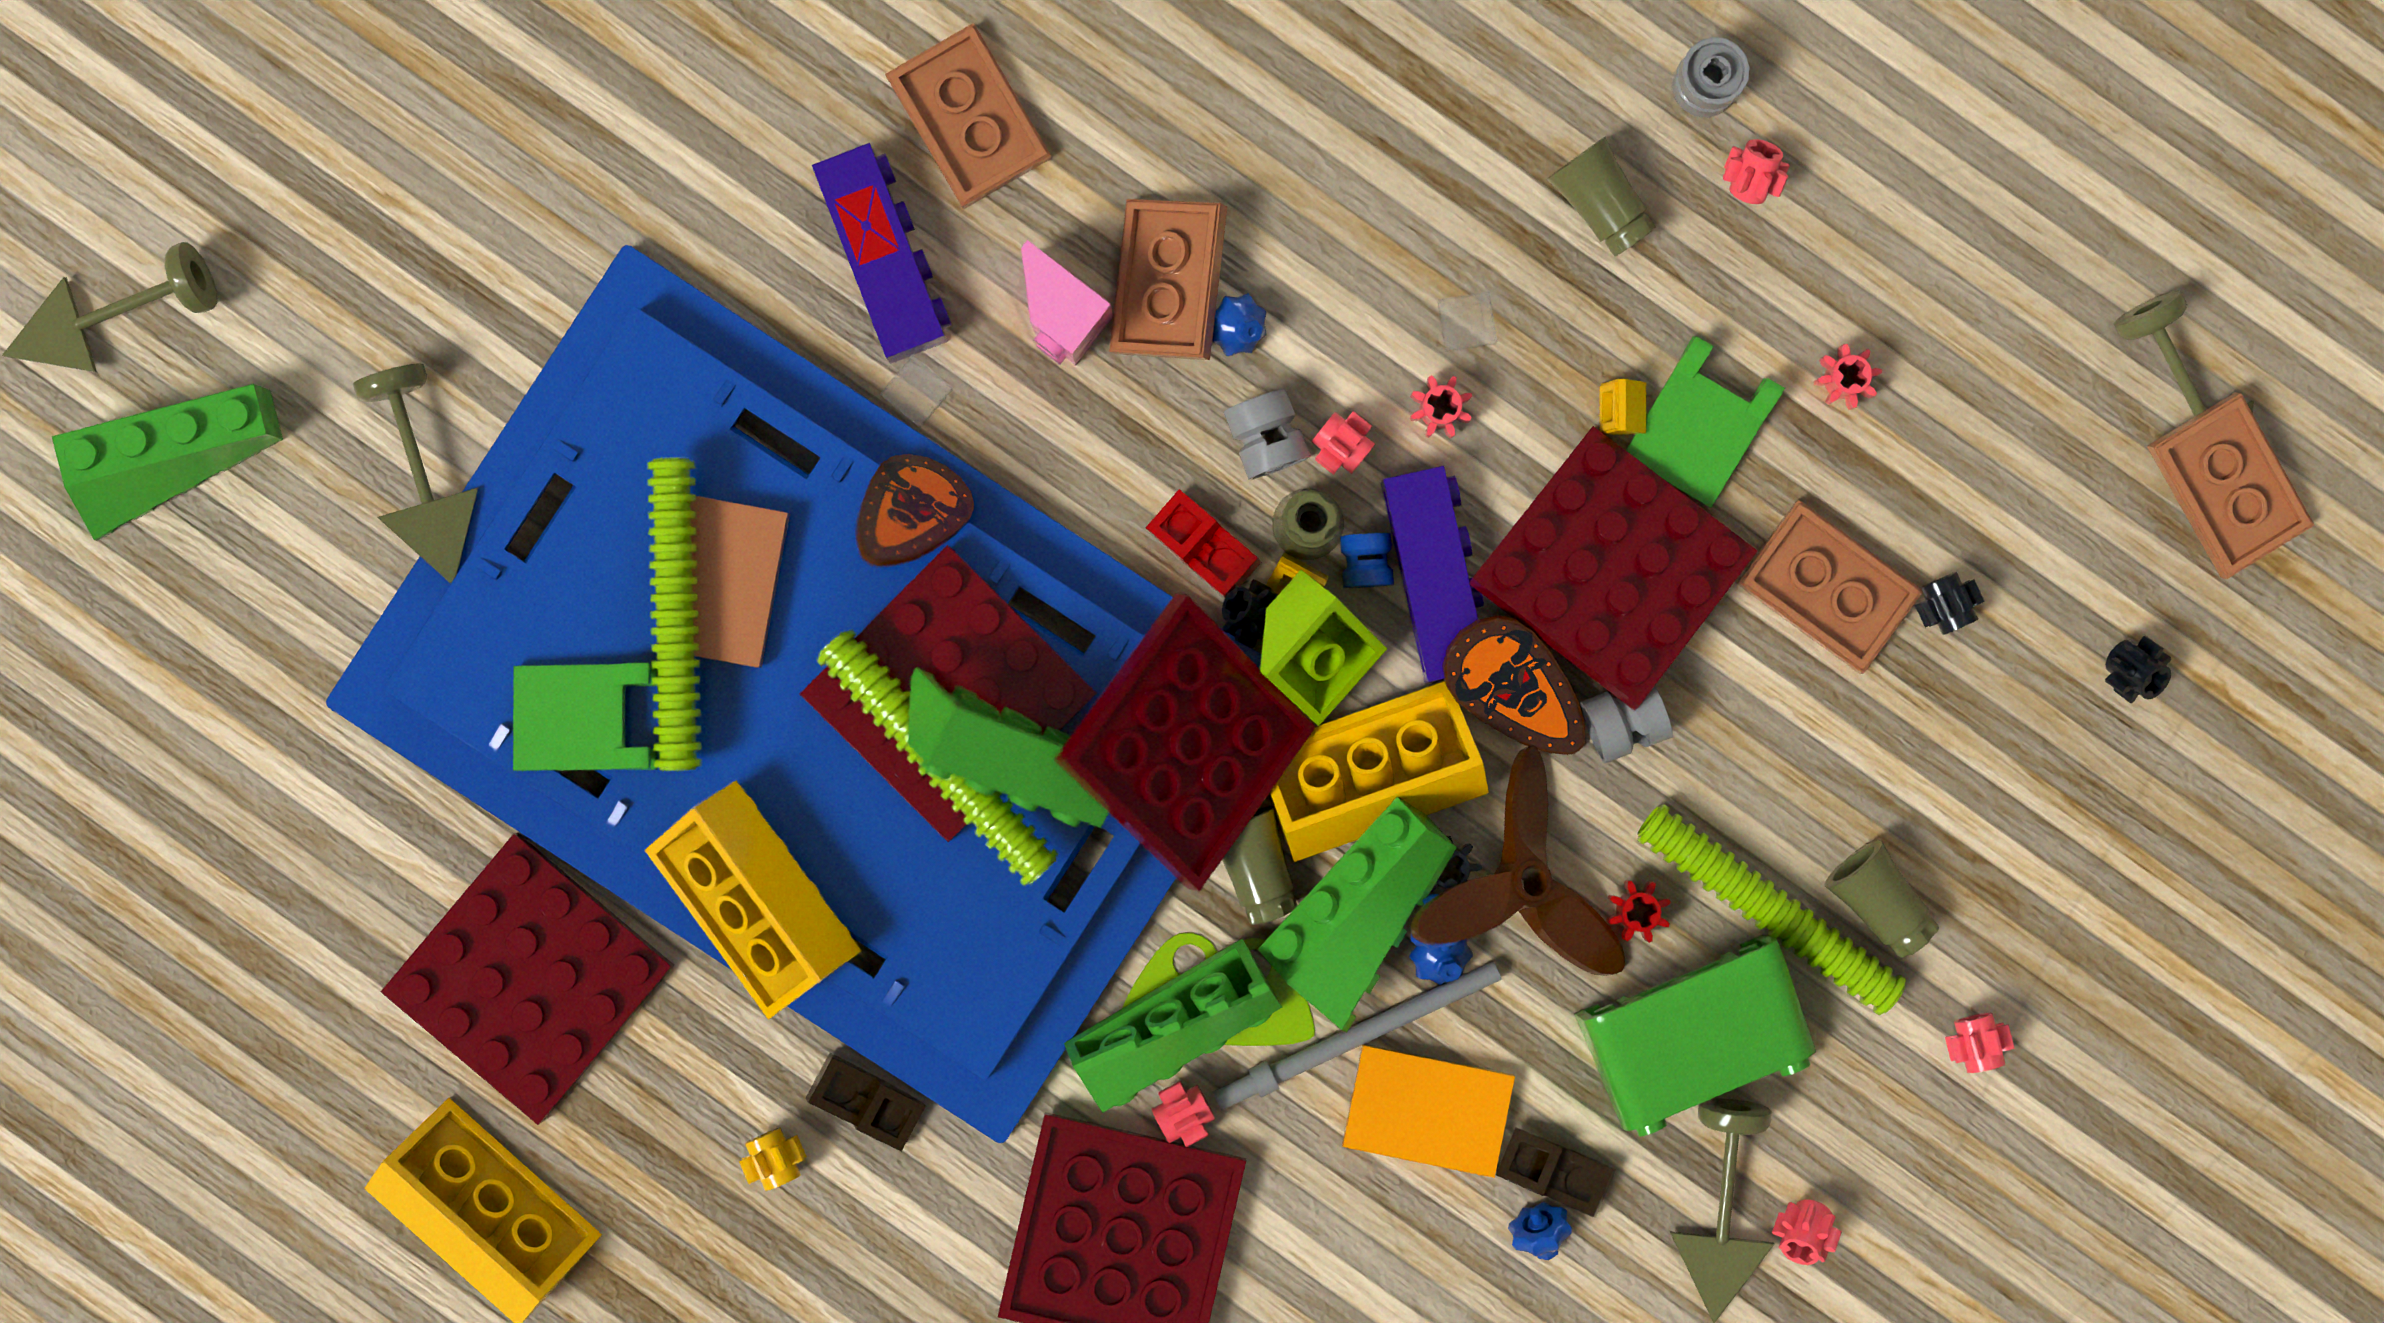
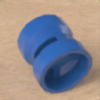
[1340,533,1394,588]

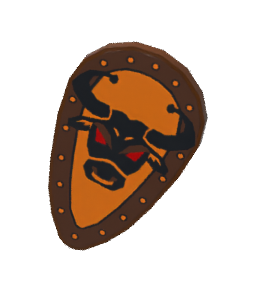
[856,454,974,567]
[1442,616,1585,755]

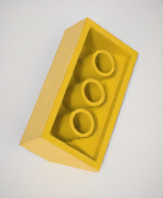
[1269,681,1489,862]
[645,780,861,1020]
[364,1098,602,1323]

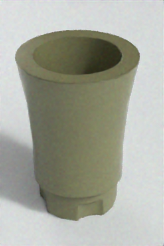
[1546,136,1656,257]
[1272,488,1344,560]
[1222,806,1298,925]
[1825,840,1939,958]

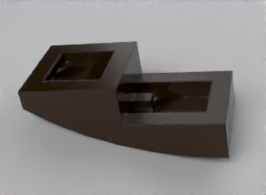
[806,1053,926,1152]
[1496,1127,1616,1217]

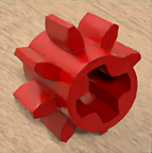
[1606,880,1671,943]

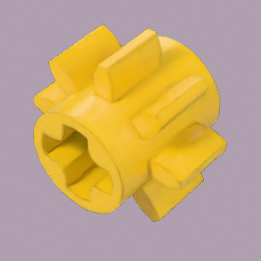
[739,1127,807,1191]

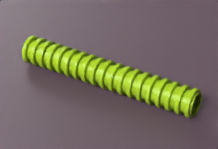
[647,458,702,771]
[817,629,1059,886]
[1637,804,1906,1015]

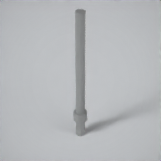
[1213,961,1502,1110]

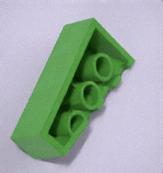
[52,384,283,541]
[907,667,1109,828]
[1258,797,1457,1033]
[1064,938,1282,1113]

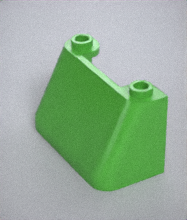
[1574,934,1816,1137]

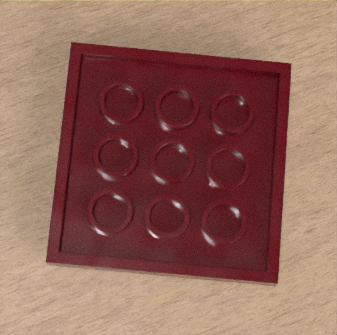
[1469,426,1758,711]
[800,545,1097,842]
[1054,593,1316,892]
[380,833,674,1125]
[998,1112,1246,1323]

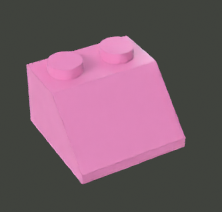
[1021,240,1113,366]

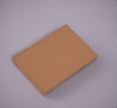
[885,23,1051,209]
[1109,199,1227,360]
[2147,393,2314,579]
[691,496,790,668]
[1736,500,1923,674]

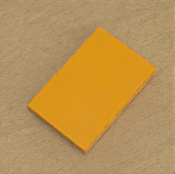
[1342,1044,1515,1178]

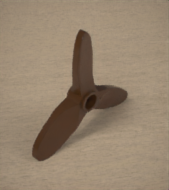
[1411,746,1625,976]

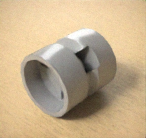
[1672,37,1750,118]
[1224,388,1311,480]
[1580,686,1673,763]

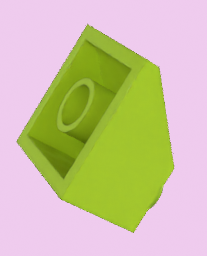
[1260,570,1387,726]

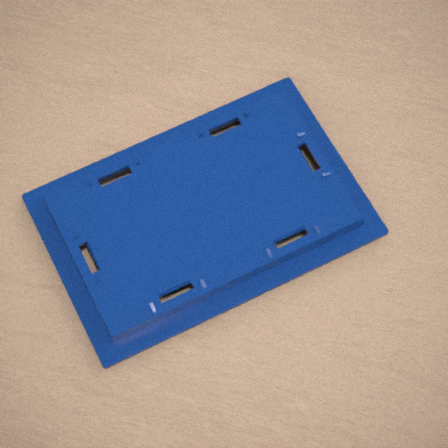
[326,245,1291,1143]

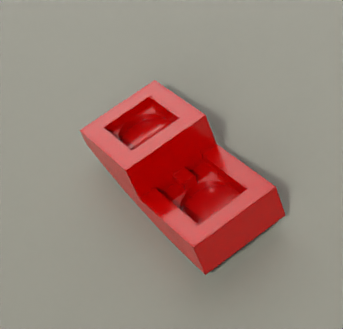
[1145,489,1262,598]

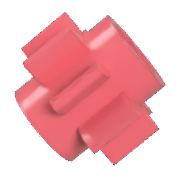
[1723,139,1790,204]
[1814,344,1882,410]
[1410,375,1472,438]
[1311,411,1375,475]
[1945,1013,2015,1073]
[1152,1081,1215,1147]
[1772,1199,1842,1265]

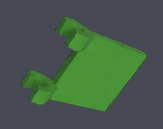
[1626,336,1785,508]
[513,663,658,771]

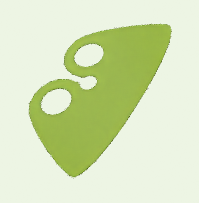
[1122,933,1315,1046]

